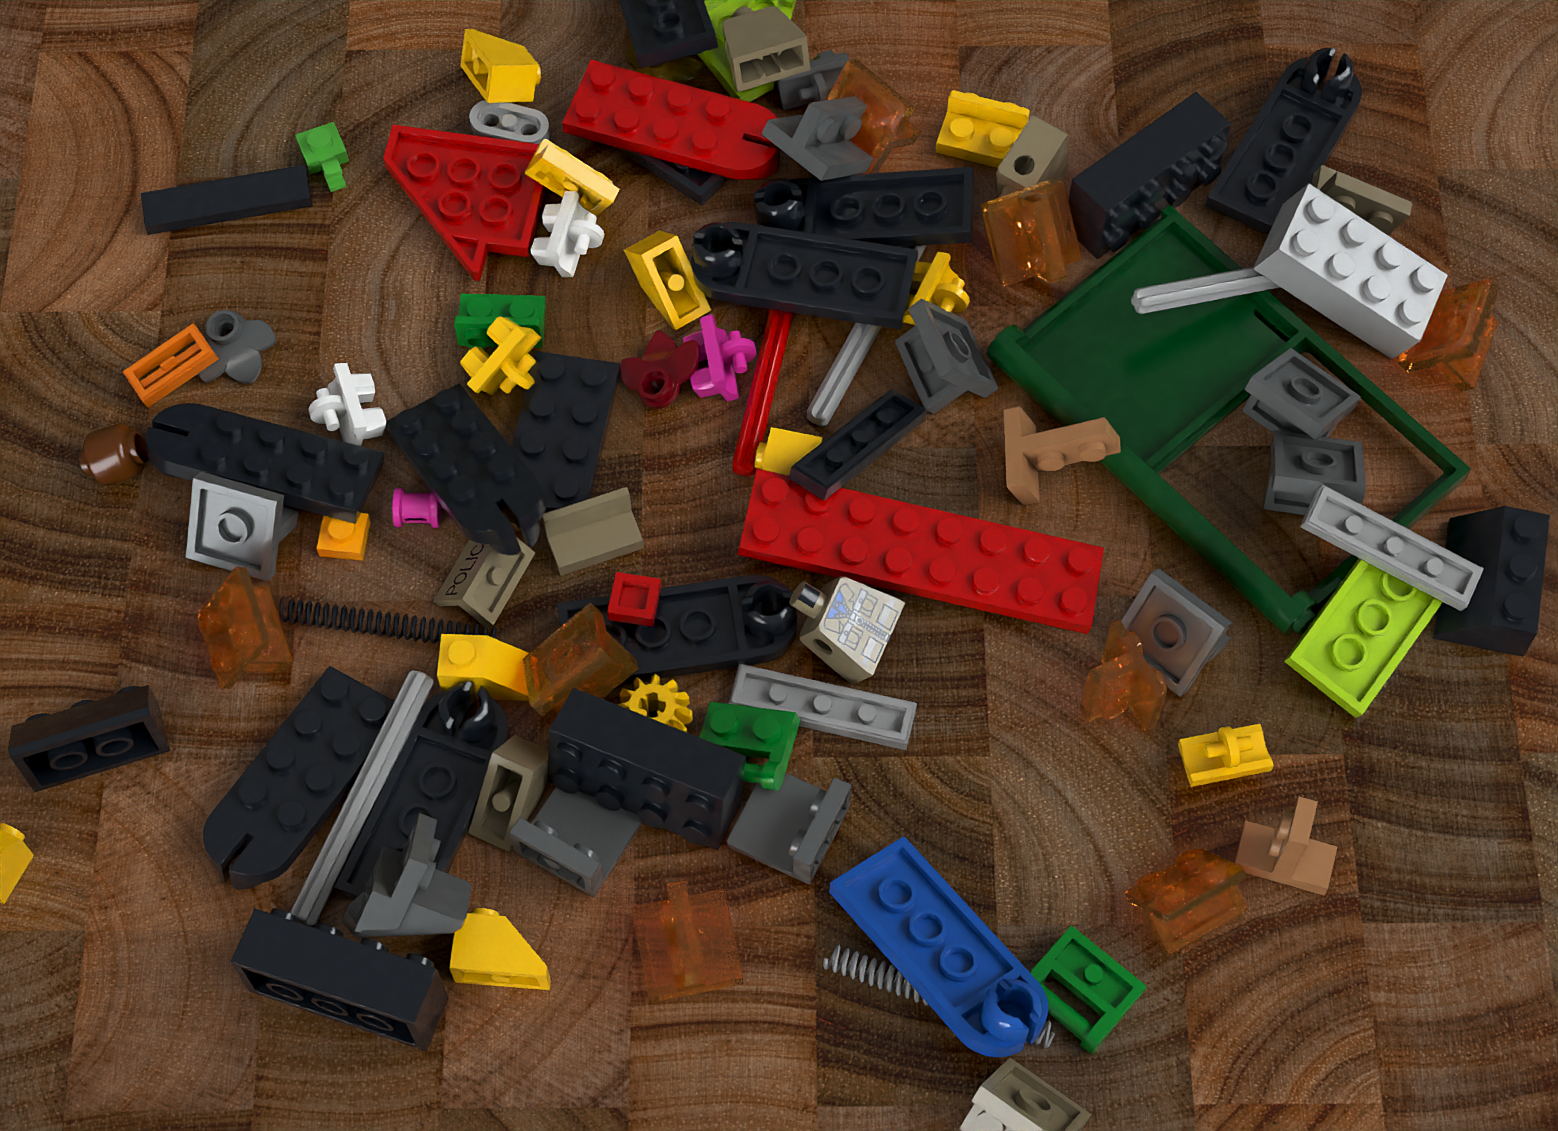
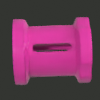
[392,488,442,528]

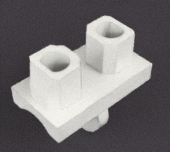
[531,191,605,277]
[308,363,386,446]

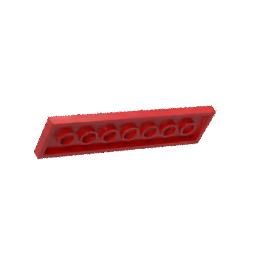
[737,469,1104,634]

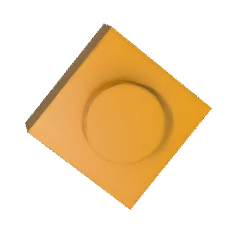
[316,513,371,561]

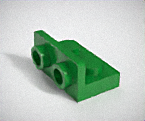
[454,293,547,349]

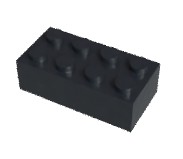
[1064,92,1231,260]
[548,688,746,850]
[231,908,448,1051]

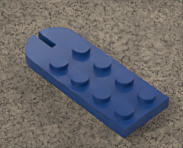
[829,836,1048,1057]

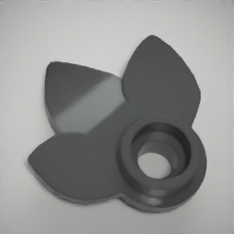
[198,310,276,384]

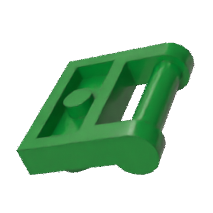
[699,701,800,791]
[1030,925,1147,1055]

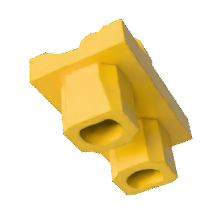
[904,252,970,326]
[460,316,541,395]
[1178,724,1274,787]

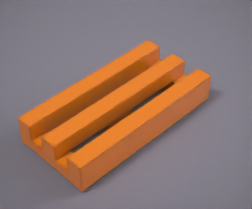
[122,323,219,408]

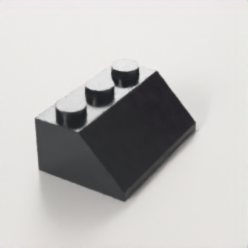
[1433,506,1550,657]
[8,685,171,792]

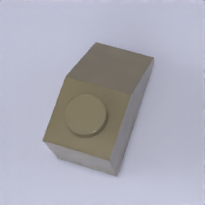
[468,735,548,852]

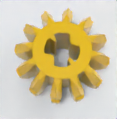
[618,673,693,732]

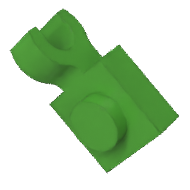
[295,122,349,192]

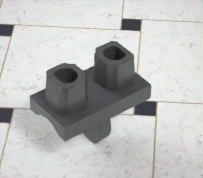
[777,50,853,110]

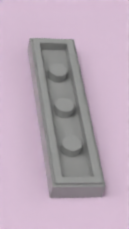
[1300,484,1484,611]
[728,664,917,750]

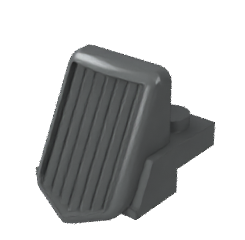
[342,813,471,937]

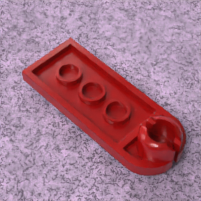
[562,60,781,181]

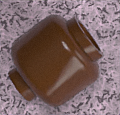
[79,423,149,486]

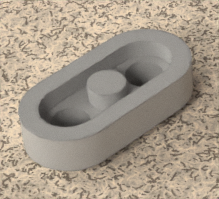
[469,100,550,144]

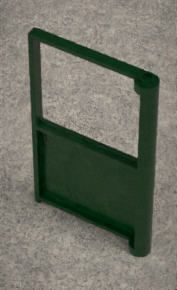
[986,205,1471,635]

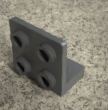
[727,773,852,885]
[510,786,642,897]

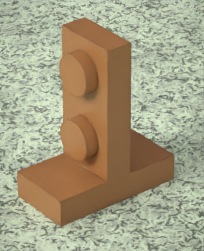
[1004,406,1121,506]
[1232,796,1338,896]

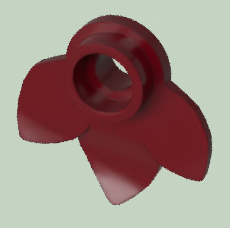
[621,330,700,409]

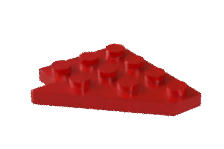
[383,125,546,281]

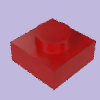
[607,572,662,627]

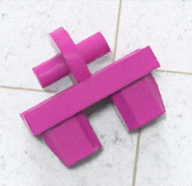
[683,314,757,402]

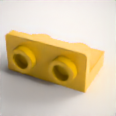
[936,90,1030,168]
[525,139,620,216]

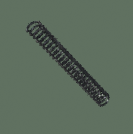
[279,596,497,644]

